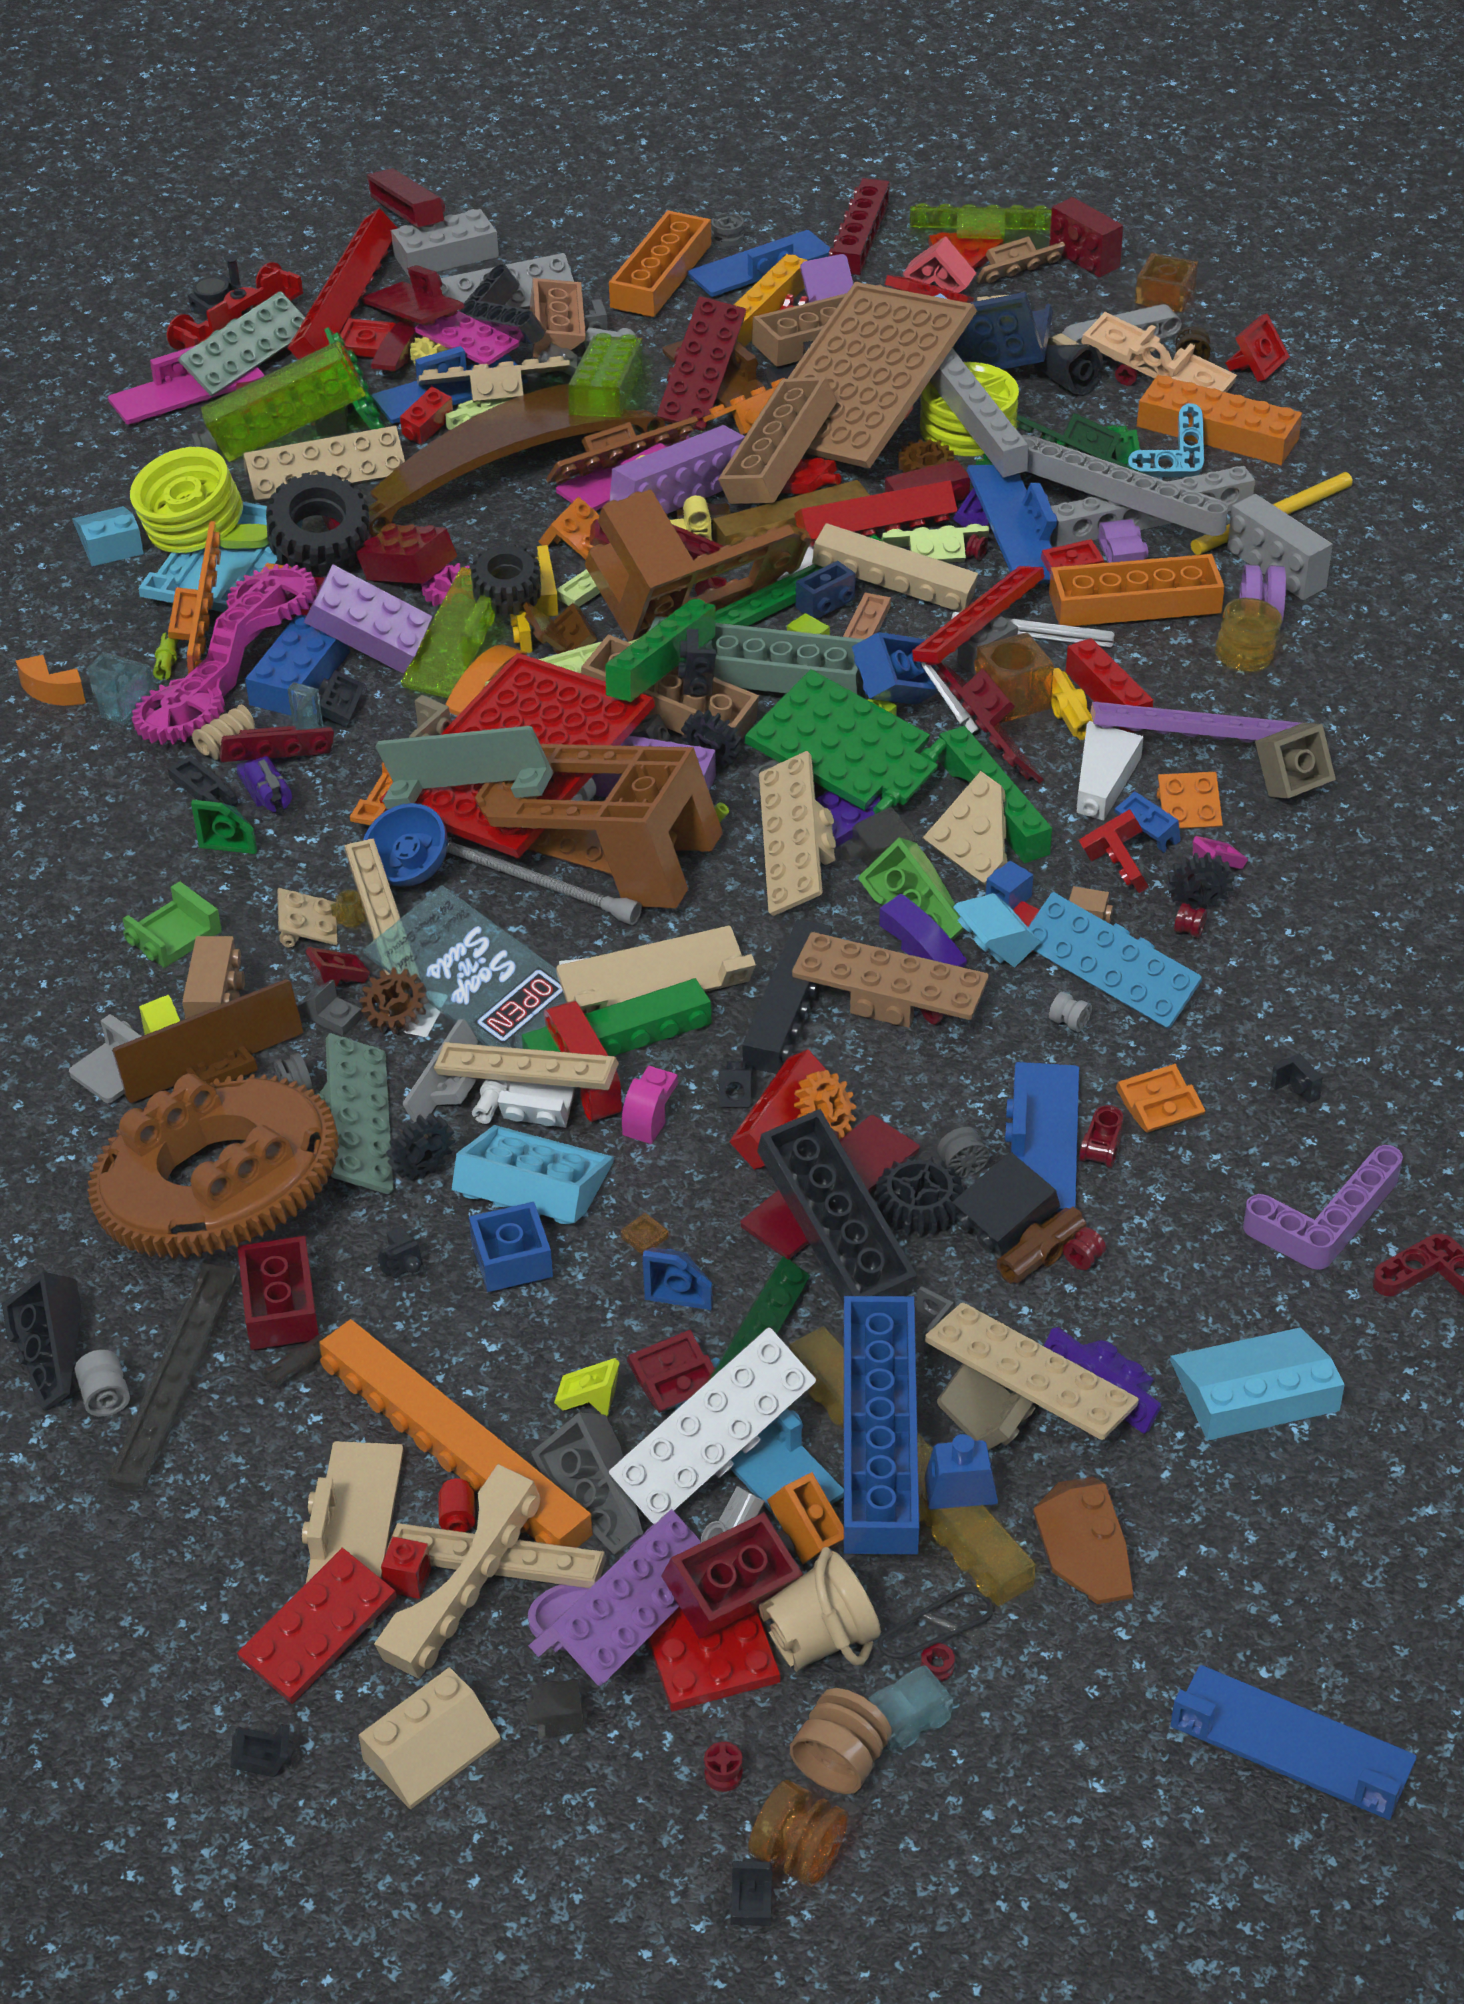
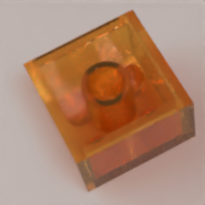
[1135,253,1198,312]

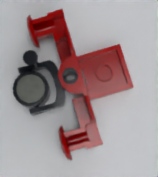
[167,254,303,359]

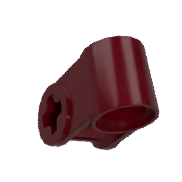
[1079,1105,1123,1169]

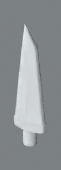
[921,662,979,734]

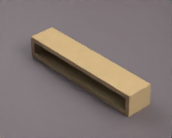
[812,523,978,612]

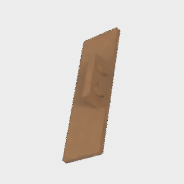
[792,932,989,1028]

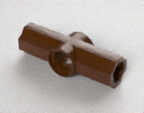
[996,1206,1087,1284]

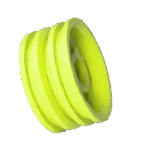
[920,362,1019,456]
[130,447,243,553]

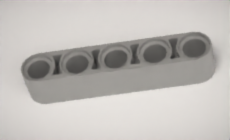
[1062,304,1182,344]

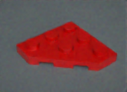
[928,228,1003,269]
[884,275,974,303]

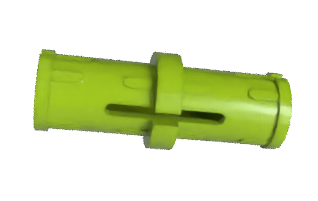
[153,632,179,680]

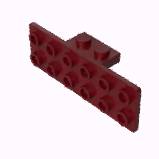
[361,265,464,326]
[657,296,746,431]
[935,661,1044,783]
[740,1115,920,1259]

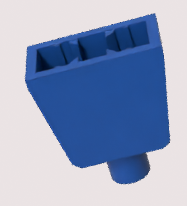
[924,1434,998,1509]

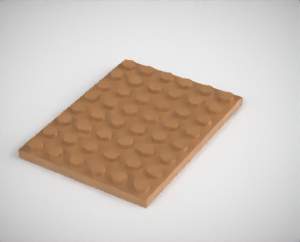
[788,282,977,468]

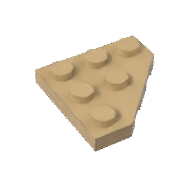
[923,771,1007,887]

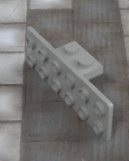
[441,253,574,311]

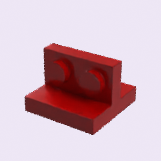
[1225,313,1290,382]

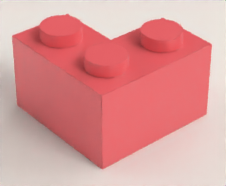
[903,236,976,293]

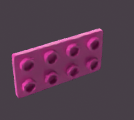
[415,311,519,365]

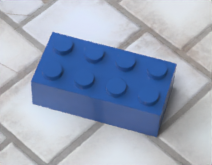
[245,615,350,718]

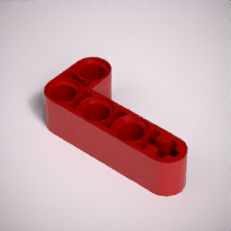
[544,1000,622,1122]

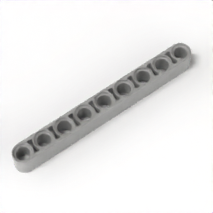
[1021,435,1228,536]

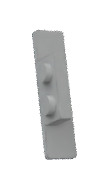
[403,1019,478,1123]

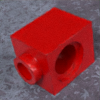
[381,1537,431,1599]

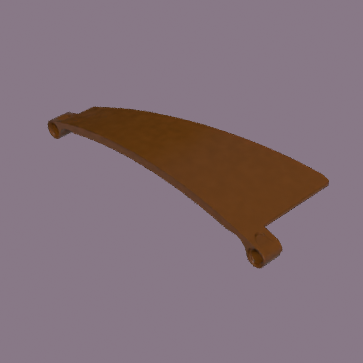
[369,383,665,537]

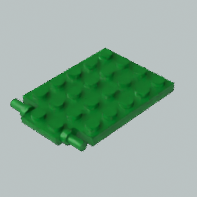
[745,669,947,816]

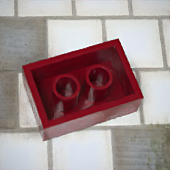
[1049,197,1123,277]
[356,523,457,584]
[238,1236,320,1350]
[661,1513,803,1639]

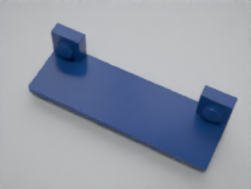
[1170,1665,1416,1820]

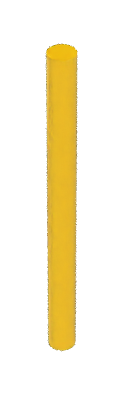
[1191,472,1353,555]

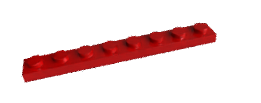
[912,566,1044,665]

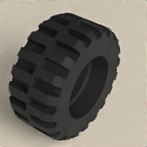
[266,472,370,576]

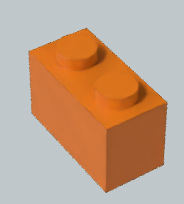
[767,1472,844,1564]

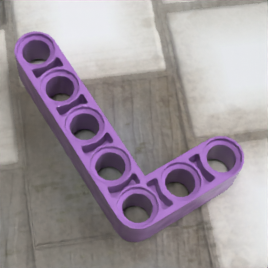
[1243,1145,1403,1270]

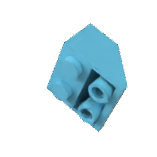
[953,893,1040,968]

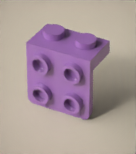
[800,254,853,303]

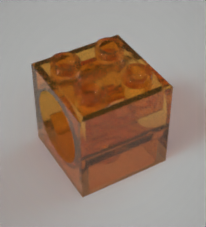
[974,632,1054,723]

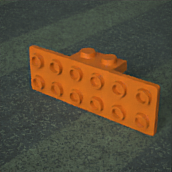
[168,521,221,674]

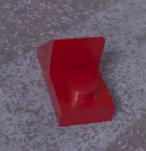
[306,947,370,988]

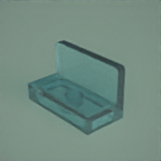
[288,682,324,730]

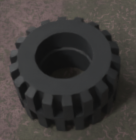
[471,544,541,617]

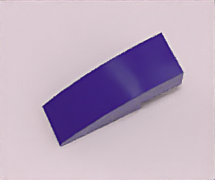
[879,894,967,967]

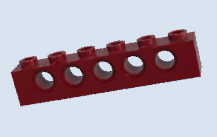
[829,178,890,275]

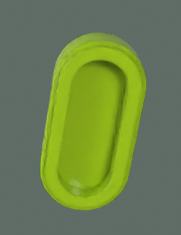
[220,524,269,549]

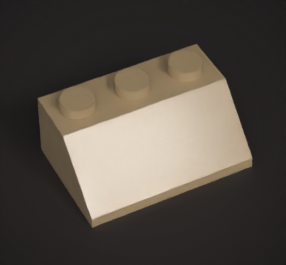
[359,1667,501,1810]

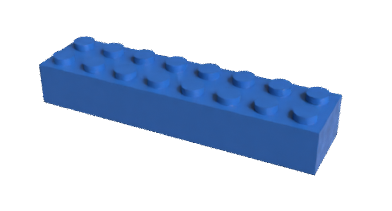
[844,1296,919,1554]

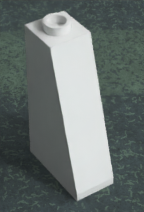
[1077,721,1143,821]

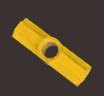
[1042,668,1093,740]

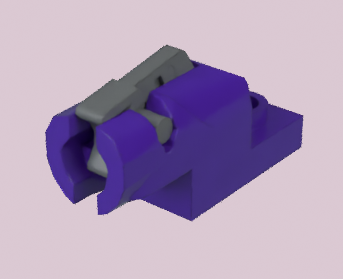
[236,756,292,812]

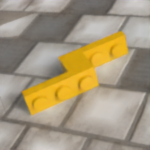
[510,545,558,653]

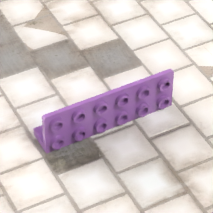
[528,1509,701,1686]

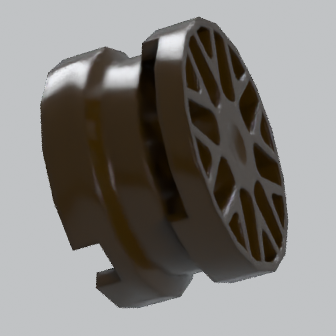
[1175,326,1211,360]

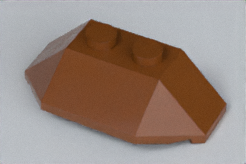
[1033,1476,1133,1604]

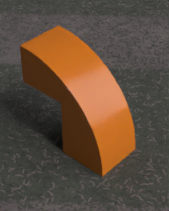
[16,655,86,706]

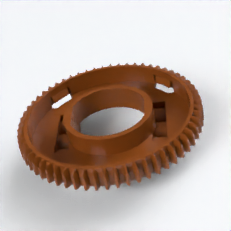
[87,1074,339,1259]

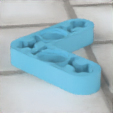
[1127,403,1204,477]

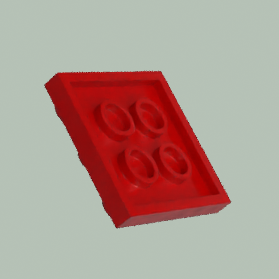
[647,1606,780,1712]

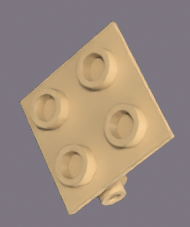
[277,888,337,948]

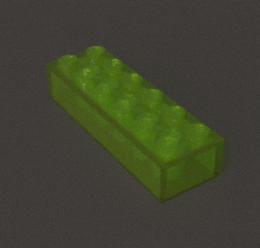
[569,333,642,417]
[201,340,366,462]

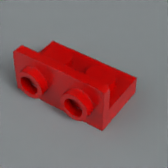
[1041,539,1104,574]

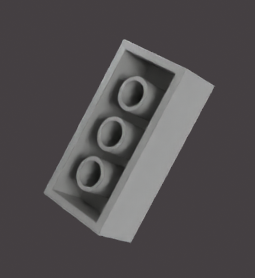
[391,209,499,278]
[1227,494,1333,600]

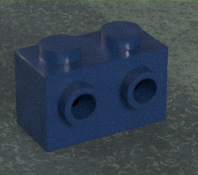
[796,560,855,619]

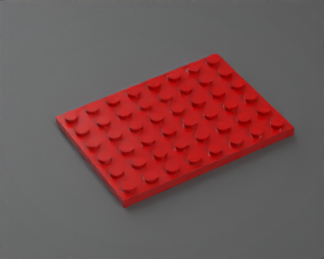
[379,653,655,858]

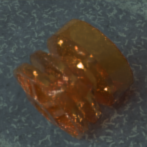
[748,1779,849,1888]

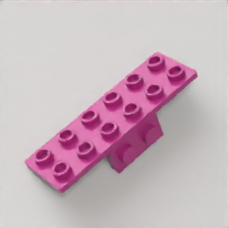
[108,346,265,424]
[556,436,691,511]

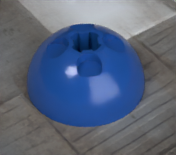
[363,803,448,887]

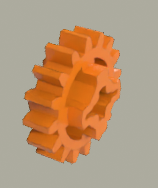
[794,1070,856,1139]

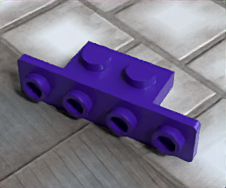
[1044,1327,1161,1433]

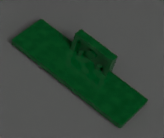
[1013,413,1147,475]

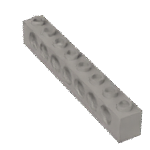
[1050,466,1255,547]

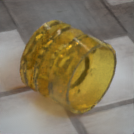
[1215,598,1282,671]

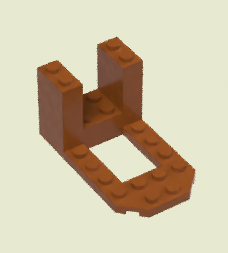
[585,489,812,641]
[475,744,723,908]

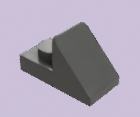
[297,980,362,1036]

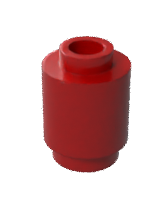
[438,1478,475,1532]

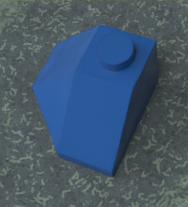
[643,1247,713,1310]

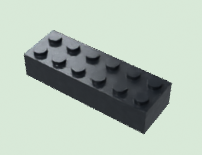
[757,1109,917,1304]

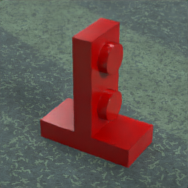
[1079,809,1149,893]

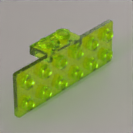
[910,203,1052,239]
[401,567,496,698]

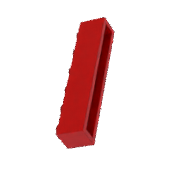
[794,480,957,547]

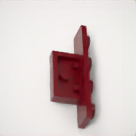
[219,726,334,762]

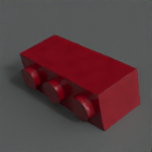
[885,460,970,502]

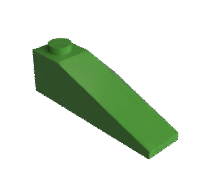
[857,837,964,941]

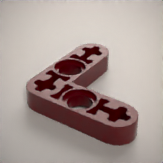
[1372,1234,1464,1296]

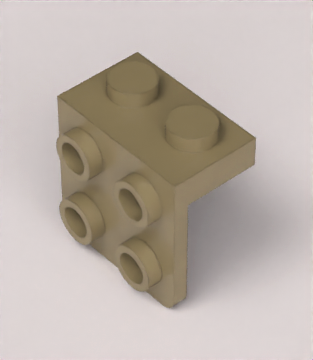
[937,1363,1035,1450]

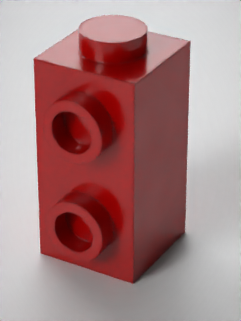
[400,387,453,445]

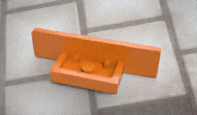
[703,377,785,435]

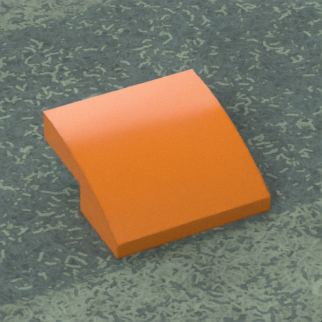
[1116,1064,1206,1133]

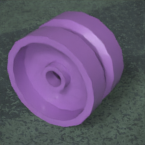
[1239,565,1286,627]

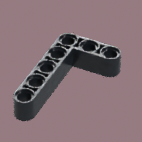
[459,264,546,344]

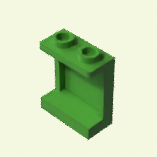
[123,881,222,968]

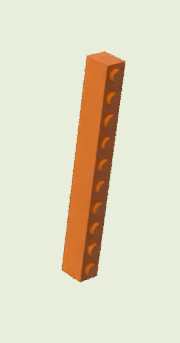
[319,1319,593,1548]

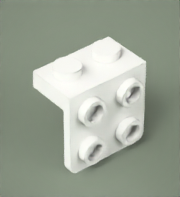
[497,1081,576,1128]

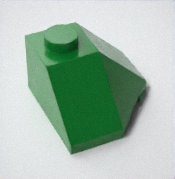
[191,800,257,854]

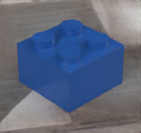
[469,1202,553,1292]

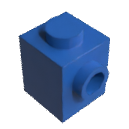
[986,861,1033,909]

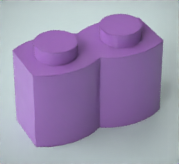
[1098,519,1148,563]

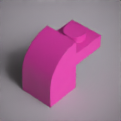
[622,1066,678,1144]

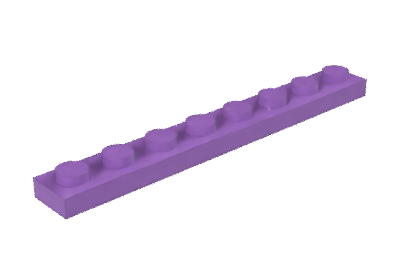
[1090,702,1301,742]

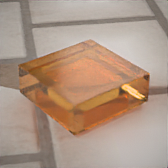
[621,1213,668,1255]

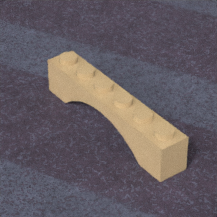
[374,1464,541,1679]

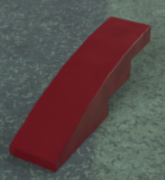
[371,320,420,371]

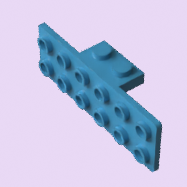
[1028,892,1202,1029]
[673,1358,844,1519]

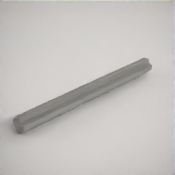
[951,611,1115,648]

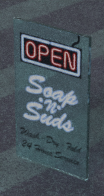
[363,885,567,1049]

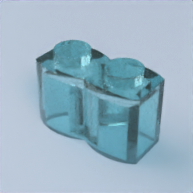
[867,1665,953,1750]

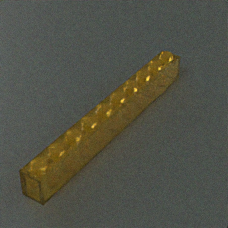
[789,1326,1036,1607]

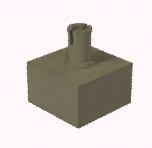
[1255,723,1336,798]

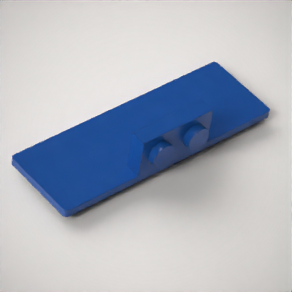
[688,230,830,297]
[372,346,528,424]
[966,465,1057,584]
[1005,1062,1079,1212]

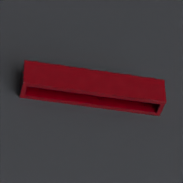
[367,168,445,227]

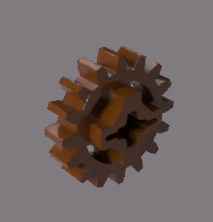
[898,439,954,473]
[360,967,429,1034]

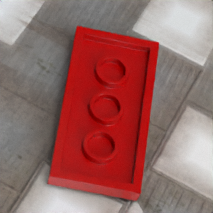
[237,1547,397,1704]

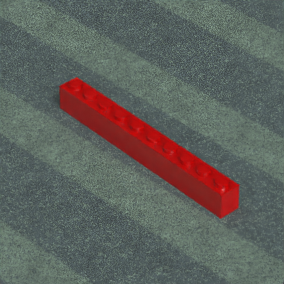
[287,208,398,369]

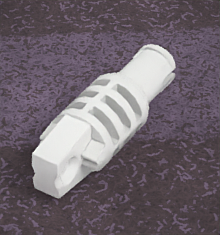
[472,1079,511,1124]

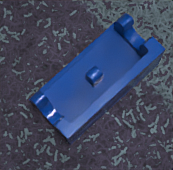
[1115,791,1181,852]

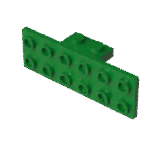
[314,327,385,430]

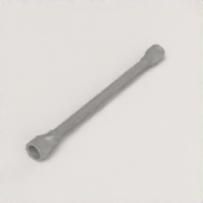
[447,841,642,925]

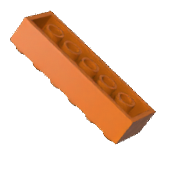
[609,210,711,317]
[1137,375,1302,465]
[1049,554,1224,626]

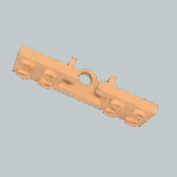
[1081,312,1237,392]

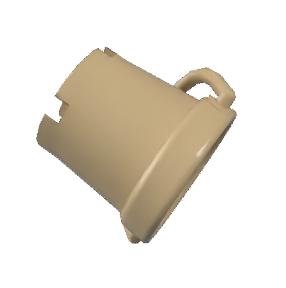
[759,1547,881,1672]

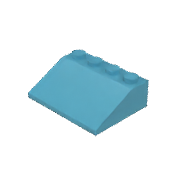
[452,1125,614,1224]
[1170,1327,1345,1441]

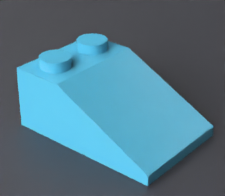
[72,506,144,566]

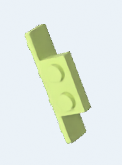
[881,524,989,563]

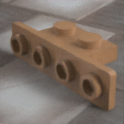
[976,236,1066,284]

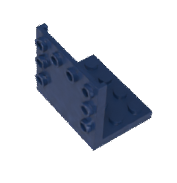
[952,292,1053,369]

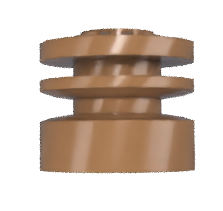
[790,1688,892,1794]

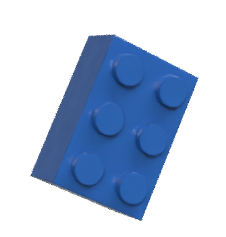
[852,632,939,705]

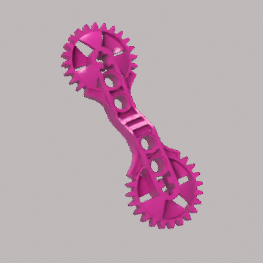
[131,564,317,745]

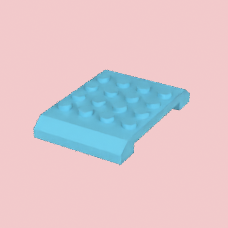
[138,502,303,612]

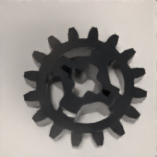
[681,710,742,768]
[1167,852,1234,909]
[386,1113,456,1181]

